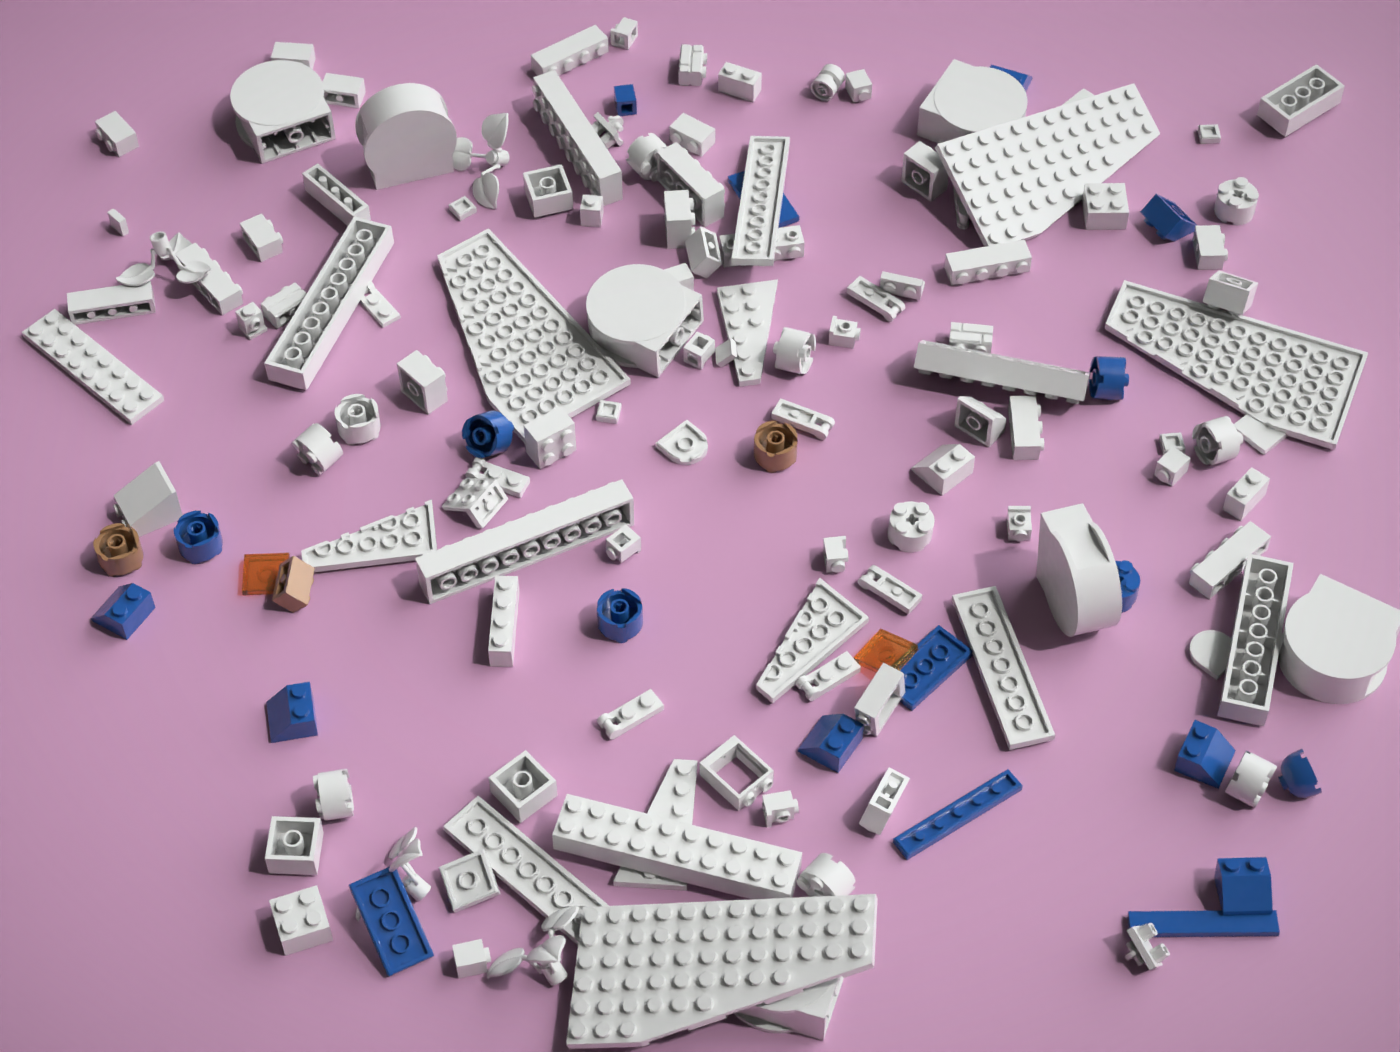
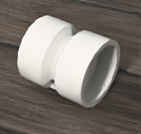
[811,64,845,101]

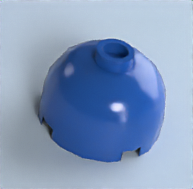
[1278,749,1322,798]

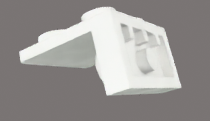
[442,478,508,529]

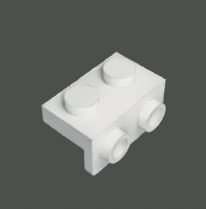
[880,271,925,300]

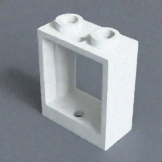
[854,663,905,737]
[700,735,774,811]

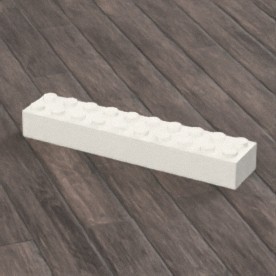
[264,216,394,390]
[415,479,635,604]
[552,794,802,899]

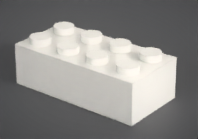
[1257,64,1345,137]
[657,142,725,227]

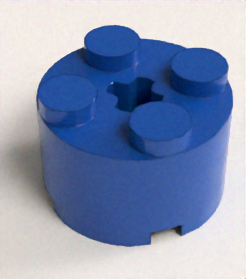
[1089,356,1129,400]
[462,411,514,458]
[174,510,223,564]
[1115,560,1140,613]
[597,588,643,643]

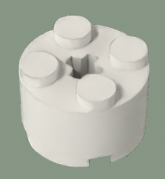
[626,133,667,182]
[1214,177,1259,226]
[773,327,816,374]
[335,394,381,445]
[1192,416,1243,465]
[292,423,343,475]
[888,501,935,553]
[1225,750,1277,808]
[313,769,354,821]
[796,853,856,897]

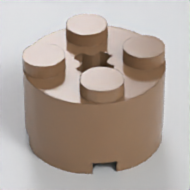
[754,421,798,473]
[93,523,144,577]

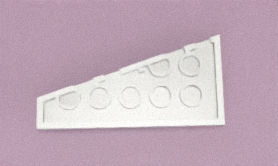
[717,279,778,387]
[301,499,437,572]
[756,578,869,703]
[613,759,698,891]

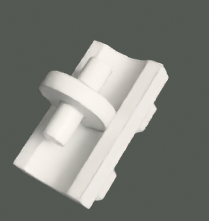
[592,112,624,149]
[1125,923,1170,970]

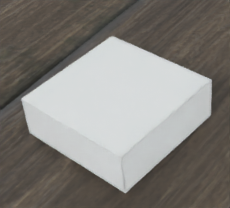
[1197,124,1221,144]
[449,196,477,221]
[107,209,129,236]
[715,338,737,367]
[596,400,622,424]
[1159,432,1186,456]

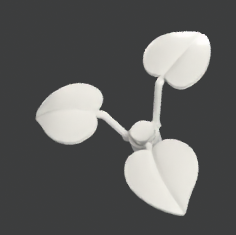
[452,113,510,209]
[116,231,211,286]
[356,827,431,921]
[487,906,579,985]

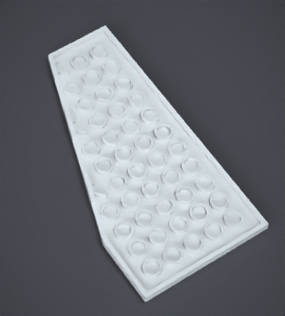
[935,83,1160,247]
[437,228,631,443]
[1105,280,1368,450]
[566,894,877,1049]

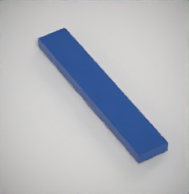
[893,769,1023,860]
[1127,910,1280,937]

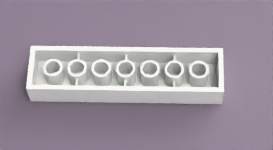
[532,70,623,206]
[914,340,1090,404]
[1217,553,1294,726]

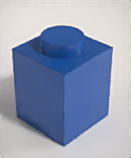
[614,84,637,116]

